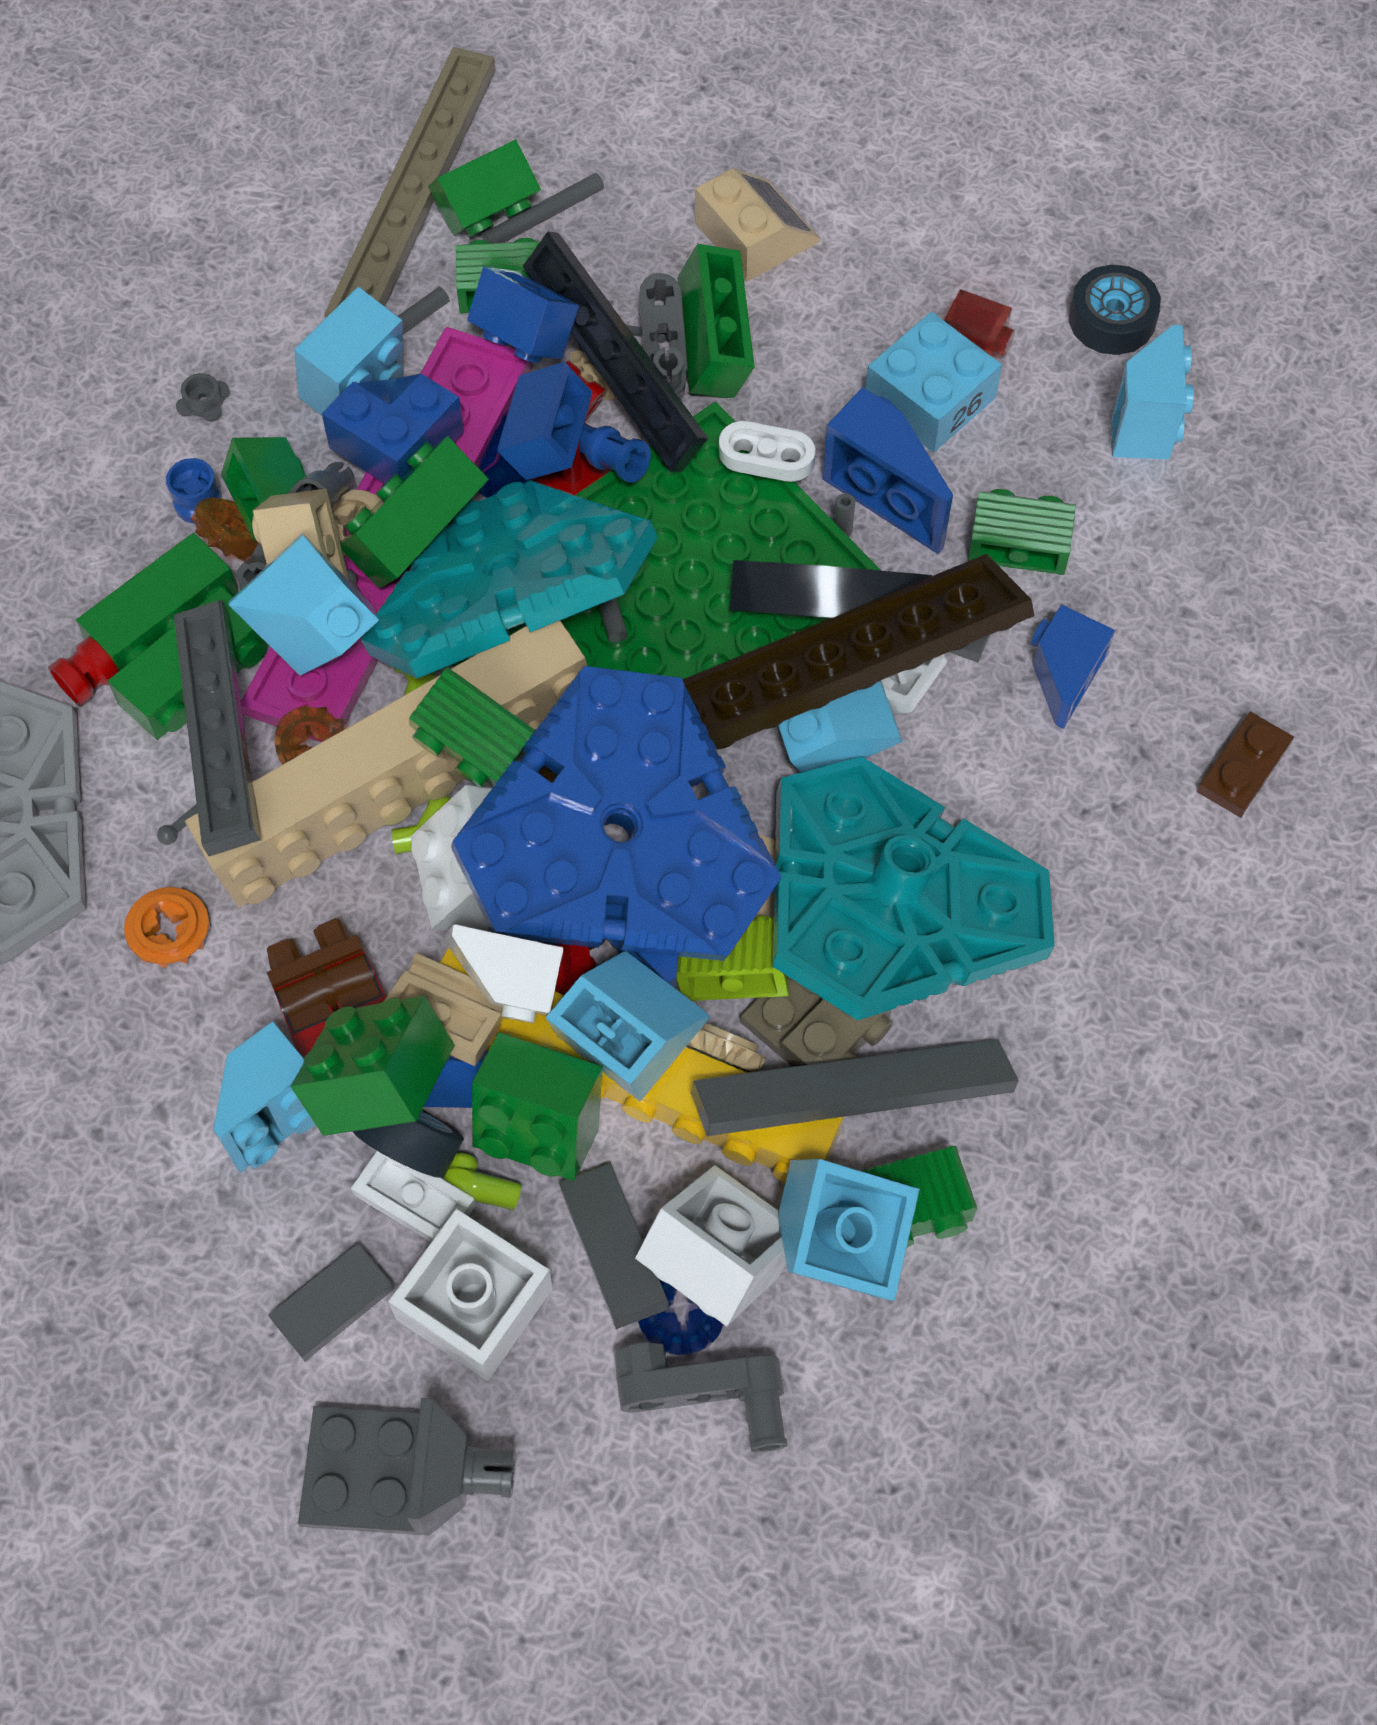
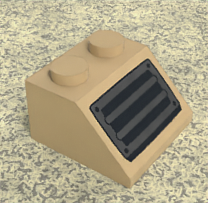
[695,168,820,282]

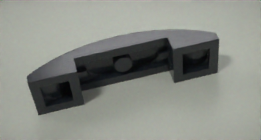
[729,560,932,618]

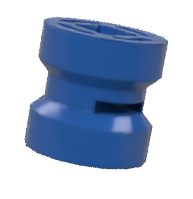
[166,458,222,524]

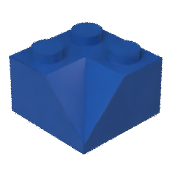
[322,373,464,483]

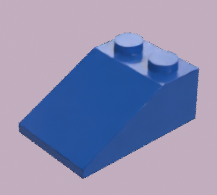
[822,387,953,554]

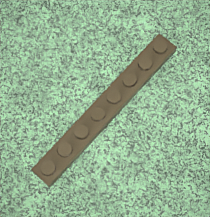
[324,47,496,318]

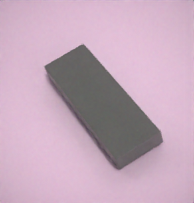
[559,1163,669,1329]

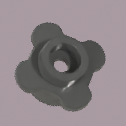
[176,373,229,421]

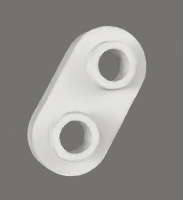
[719,421,815,482]

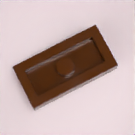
[1197,711,1294,818]

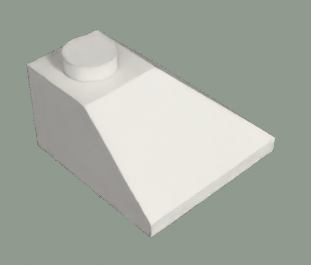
[445,924,563,1023]

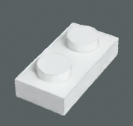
[351,1151,476,1242]

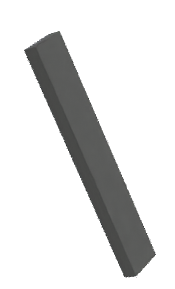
[174,600,260,856]
[691,1039,1019,1136]

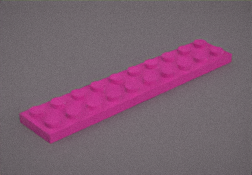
[241,327,533,743]

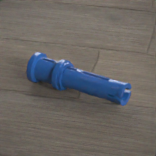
[579,422,651,483]

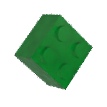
[290,995,455,1136]
[472,1032,603,1181]

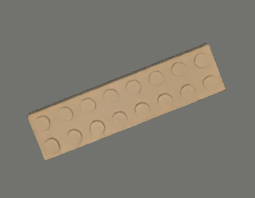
[185,621,587,908]

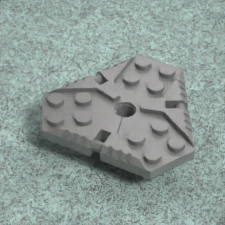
[0,681,86,965]

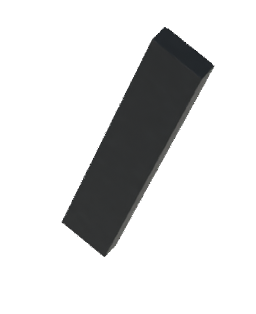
[523,231,709,472]

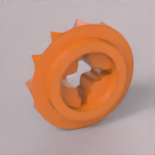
[124,887,211,969]

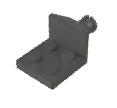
[298,1398,516,1536]

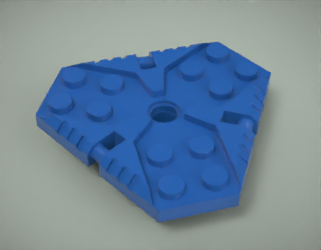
[451,666,782,961]

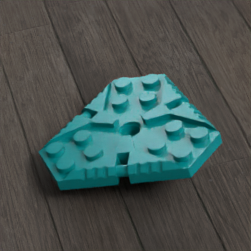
[361,480,658,678]
[772,756,1055,1021]

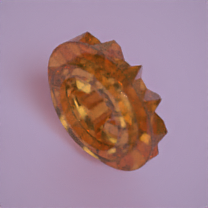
[191,498,258,561]
[274,703,344,765]

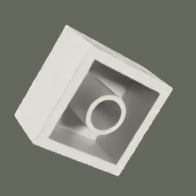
[410,785,492,931]
[635,1165,786,1326]
[388,1209,553,1382]

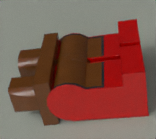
[266,918,386,1059]

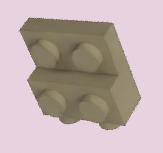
[740,979,893,1067]

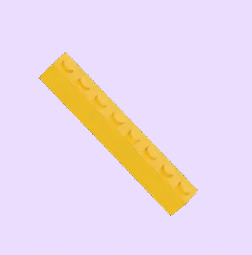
[440,948,844,1184]

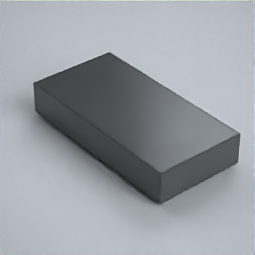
[268,1243,394,1362]

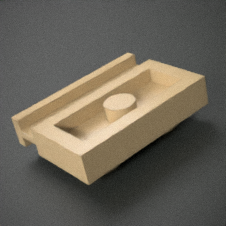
[384,953,504,1066]

